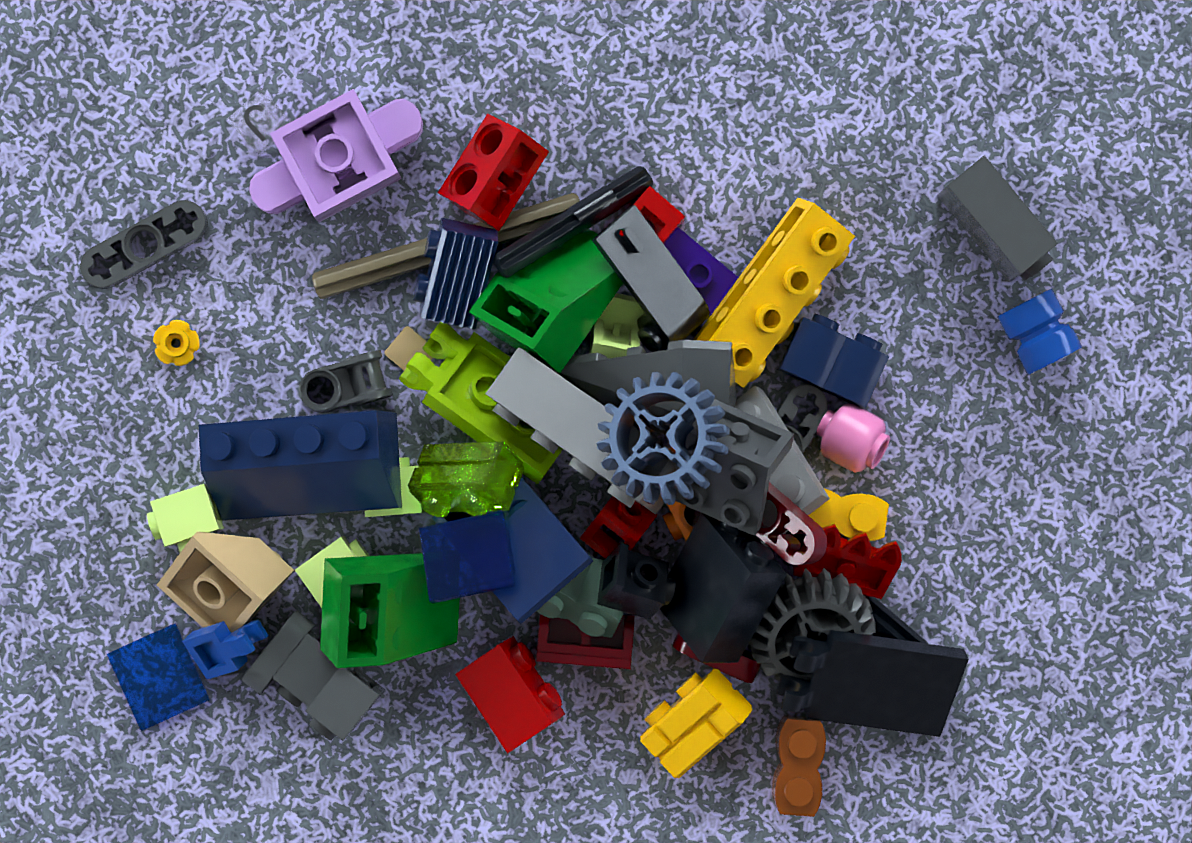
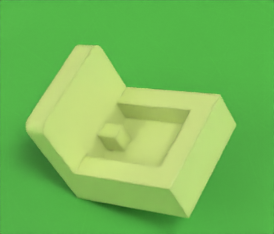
[589,293,645,358]

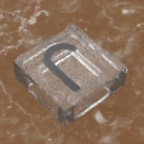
[227,88,292,156]

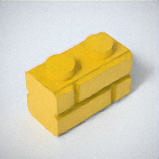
[640,668,753,779]

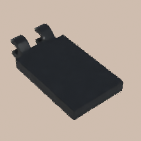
[776,630,969,737]

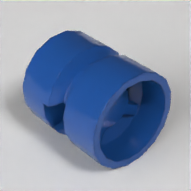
[997,288,1082,375]

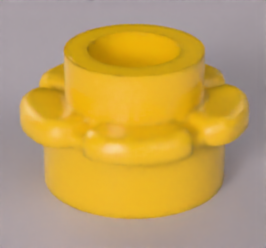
[153,320,200,366]

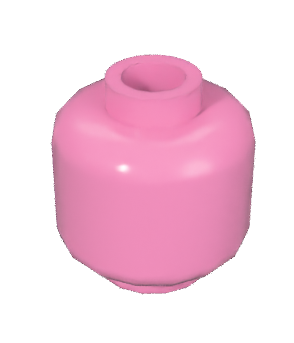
[816,403,890,473]

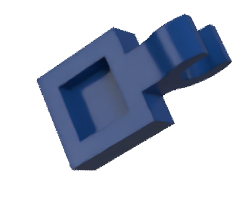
[182,620,269,680]

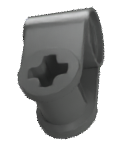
[299,350,393,413]

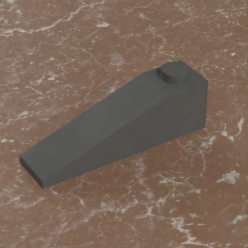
[554,340,737,435]

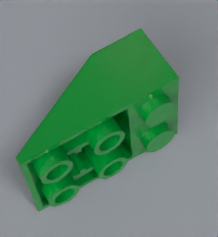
[469,229,623,374]
[320,551,462,668]

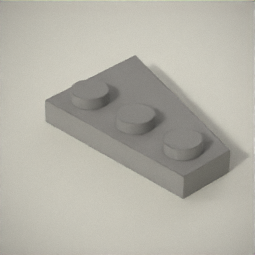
[735,386,830,547]

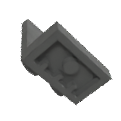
[675,399,794,535]

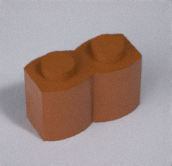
[772,715,826,817]

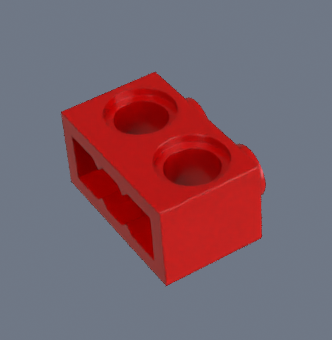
[438,113,549,231]

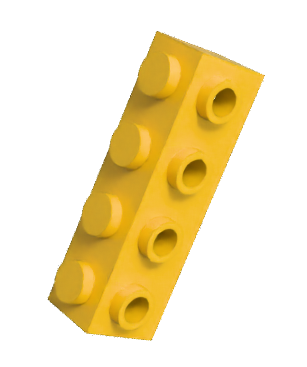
[693,198,855,388]

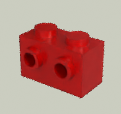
[455,636,565,754]

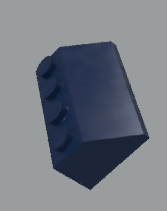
[198,410,402,521]

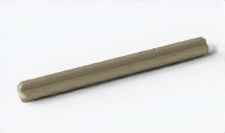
[312,193,580,299]

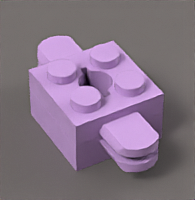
[249,89,423,223]

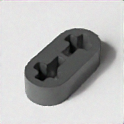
[241,610,315,695]

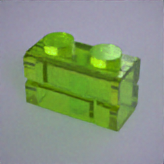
[408,441,524,517]

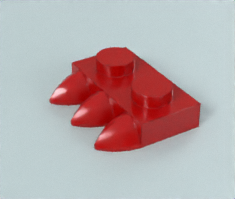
[793,524,902,599]

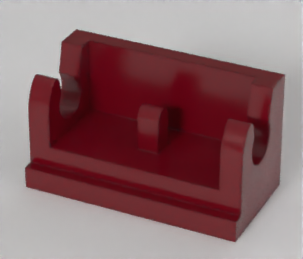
[536,614,635,669]

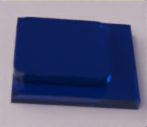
[419,510,515,604]
[107,623,210,731]

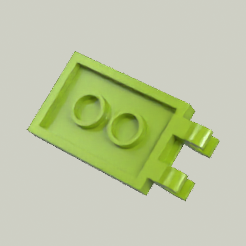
[399,322,563,484]

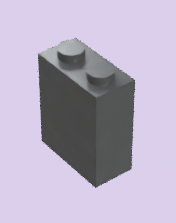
[937,155,1058,281]

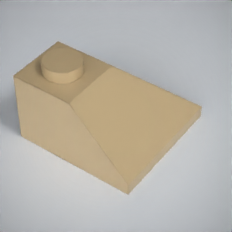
[157,532,294,633]

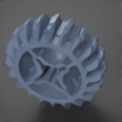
[596,372,730,505]

